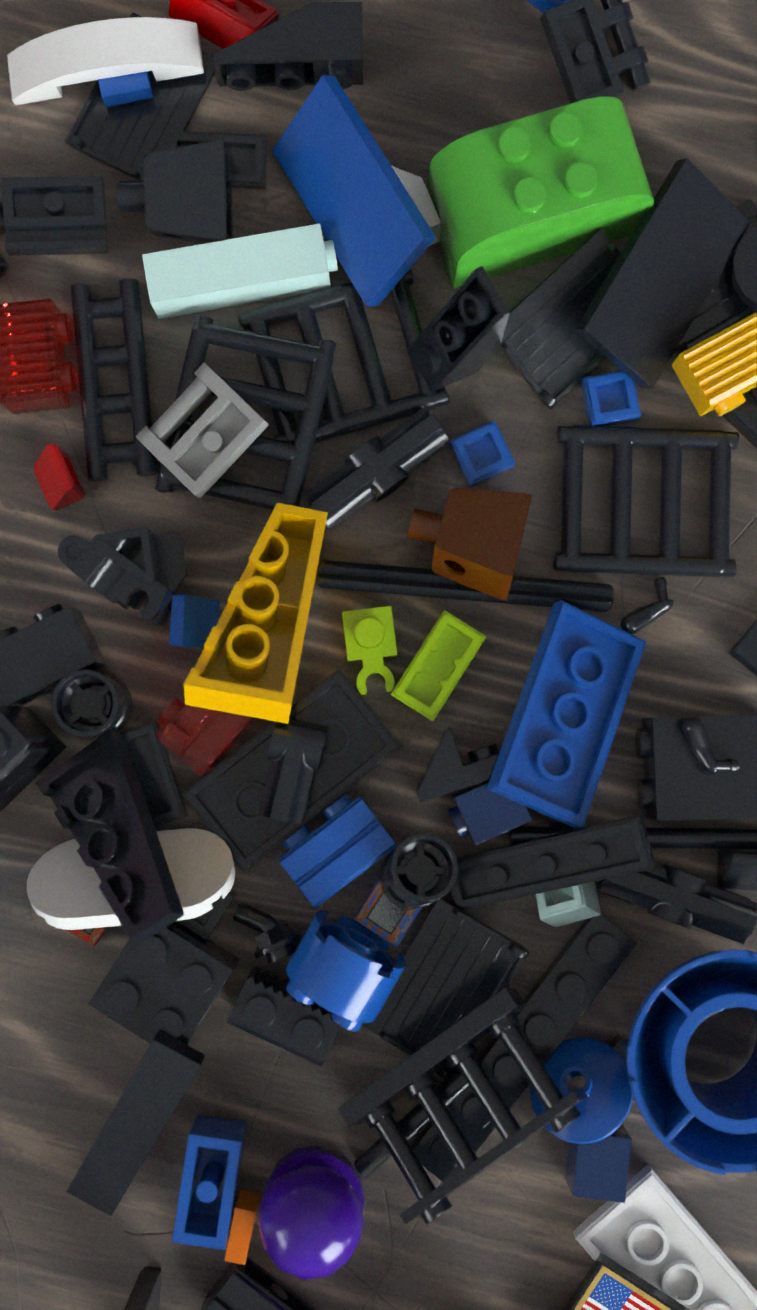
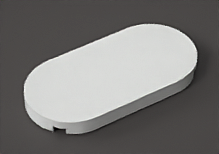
[26,828,235,930]

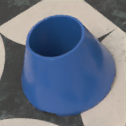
[627,949,757,1175]

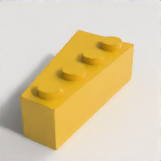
[184,503,328,724]

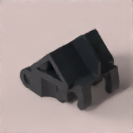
[58,527,187,626]

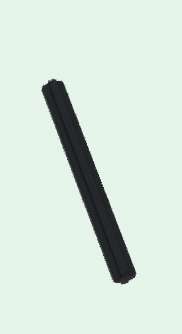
[317,560,614,612]

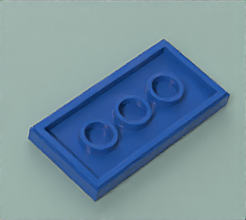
[272,75,436,307]
[487,600,646,828]

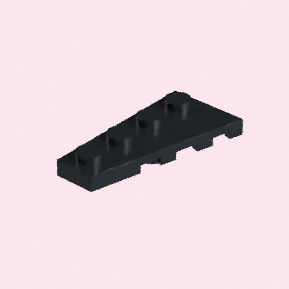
[36,730,185,941]

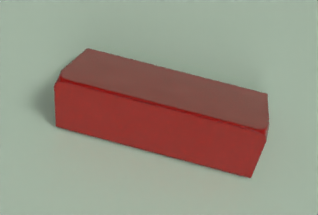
[168,0,280,49]

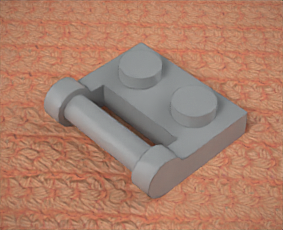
[136,362,269,498]

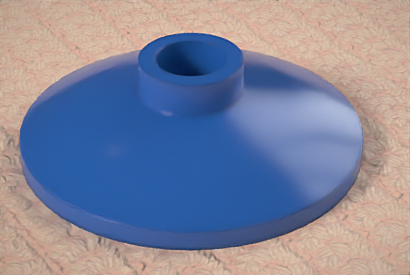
[530,1038,633,1144]

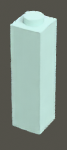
[142,223,338,319]

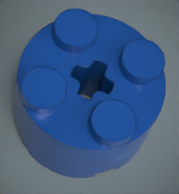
[286,910,407,1031]

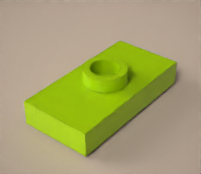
[391,610,487,722]

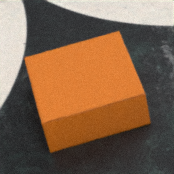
[224,1189,260,1265]

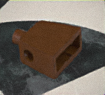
[408,488,532,601]

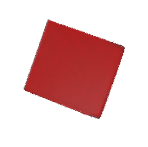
[33,443,85,511]

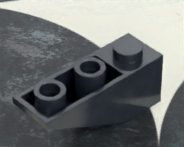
[213,2,363,91]
[407,266,510,392]

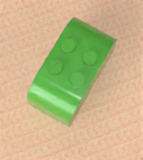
[426,96,654,288]

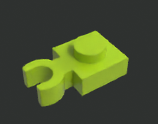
[342,606,397,696]

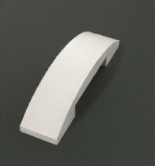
[7,17,204,105]

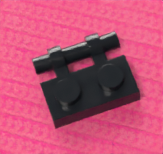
[540,0,651,103]

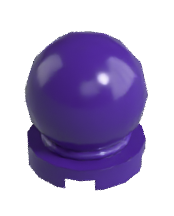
[258,1145,365,1280]

